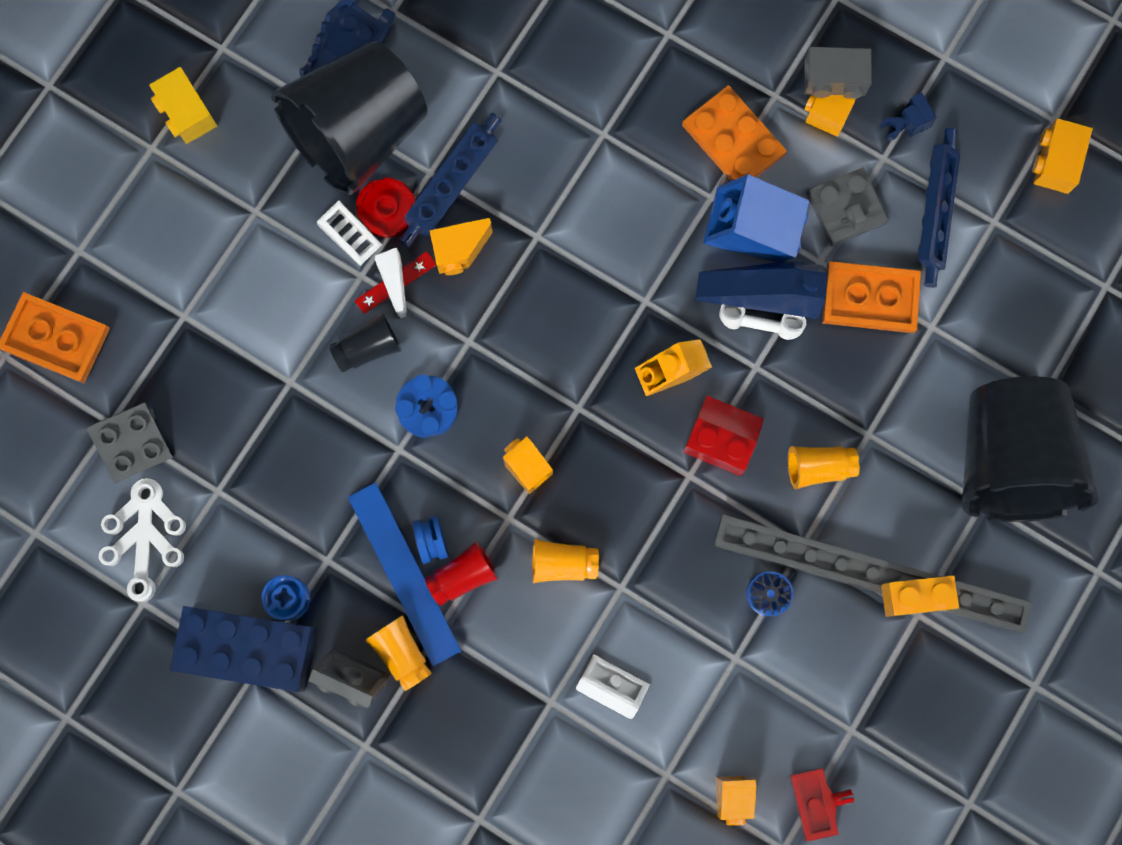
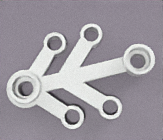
[99,478,186,602]

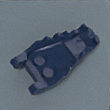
[299,0,396,77]

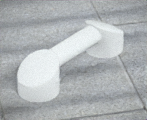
[719,304,806,340]

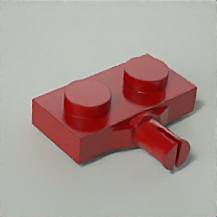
[789,768,854,842]

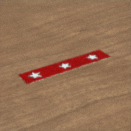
[354,251,436,314]

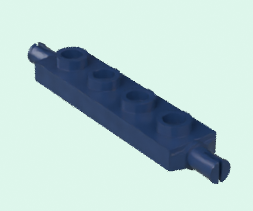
[399,113,502,248]
[918,128,960,288]

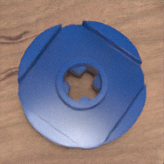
[395,375,458,438]

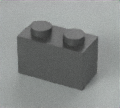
[804,47,871,99]

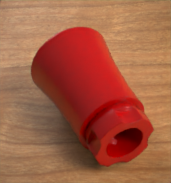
[424,541,499,605]

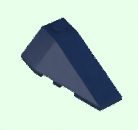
[695,261,827,319]

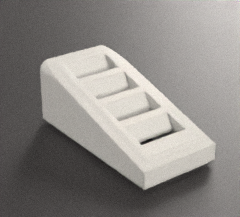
[317,201,382,266]
[374,248,407,318]

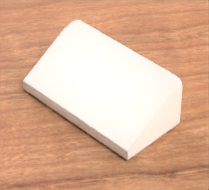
[576,654,650,719]

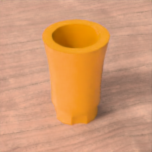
[788,446,860,490]
[532,539,599,583]
[365,616,432,691]

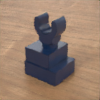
[880,92,937,141]

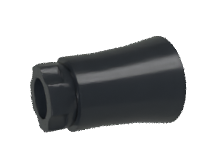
[329,312,401,373]

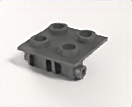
[86,402,173,483]

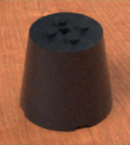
[271,41,428,196]
[962,376,1099,522]

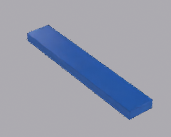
[348,482,462,666]

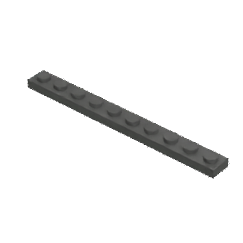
[714,515,1032,634]

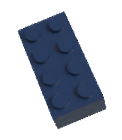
[169,606,317,692]

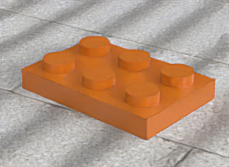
[682,85,787,181]
[822,261,921,333]
[0,292,110,384]

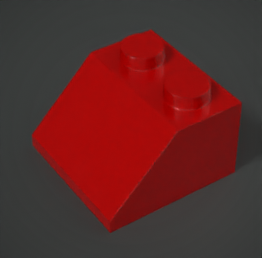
[683,396,764,476]

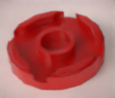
[356,178,416,238]

